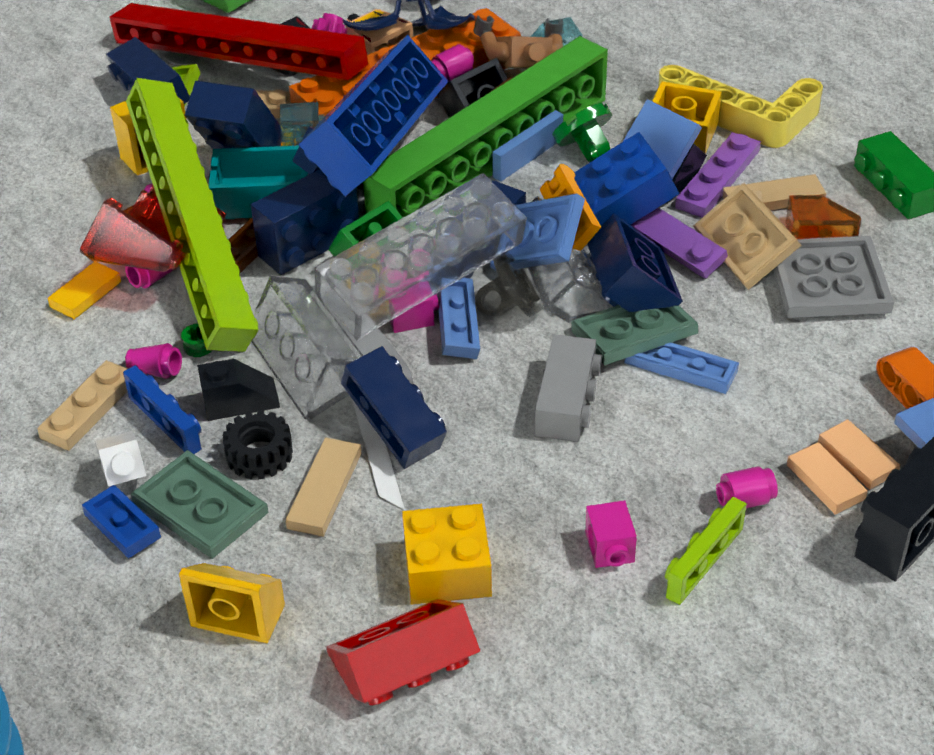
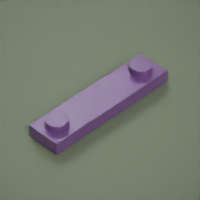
[631,207,728,279]

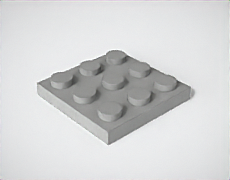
[774,236,894,318]

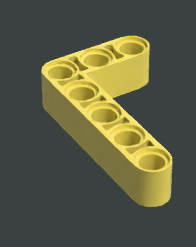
[658,65,823,148]

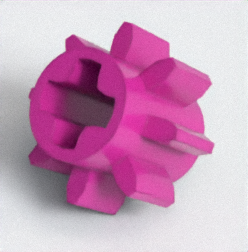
[312,13,347,34]

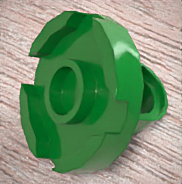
[552,103,612,163]

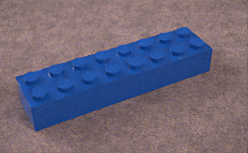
[298,35,448,196]

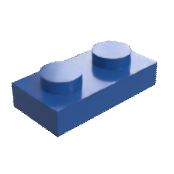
[82,485,161,559]

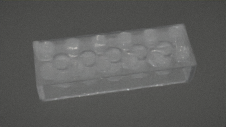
[314,173,527,341]

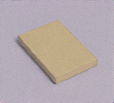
[693,183,802,290]

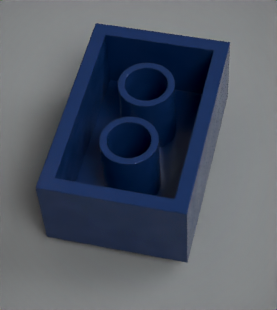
[185,80,285,149]
[250,169,359,275]

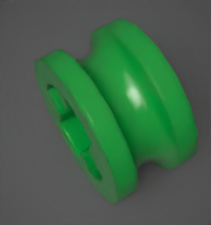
[181,323,213,357]

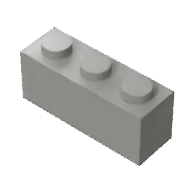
[535,334,602,442]

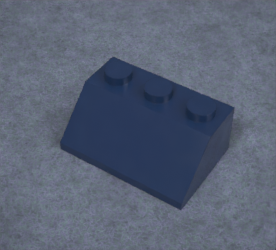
[587,213,683,312]

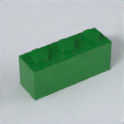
[854,131,934,220]

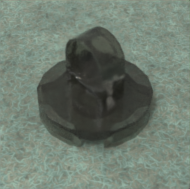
[475,251,543,317]

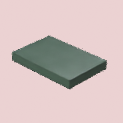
[571,305,698,366]
[131,450,269,559]

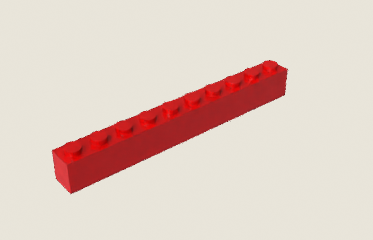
[109,3,368,80]

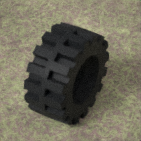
[223,410,293,480]

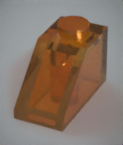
[786,195,861,239]

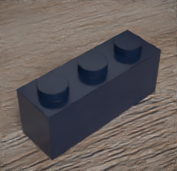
[341,346,447,469]

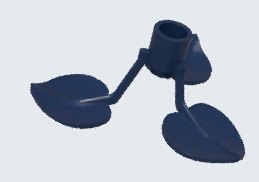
[343,0,475,31]

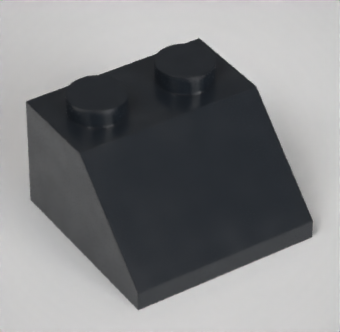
[437,58,508,118]

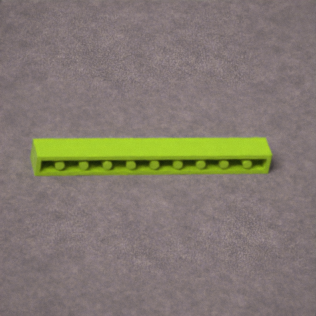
[126,78,259,352]

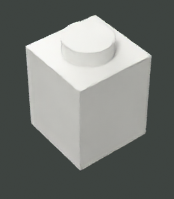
[95,431,147,487]

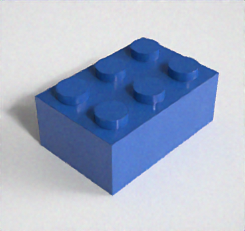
[574,132,679,226]

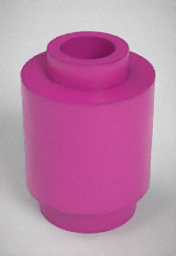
[431,44,474,83]
[716,466,778,509]

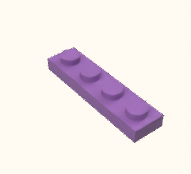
[675,132,761,218]

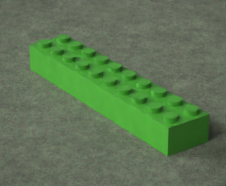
[363,36,608,234]

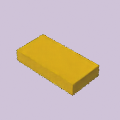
[47,261,121,319]

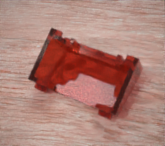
[80,185,227,272]

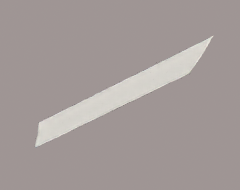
[352,399,405,510]

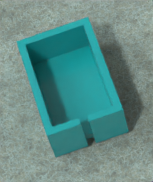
[209,145,309,220]

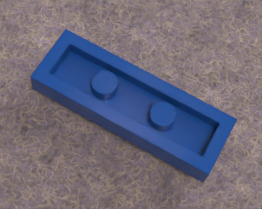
[123,365,202,454]

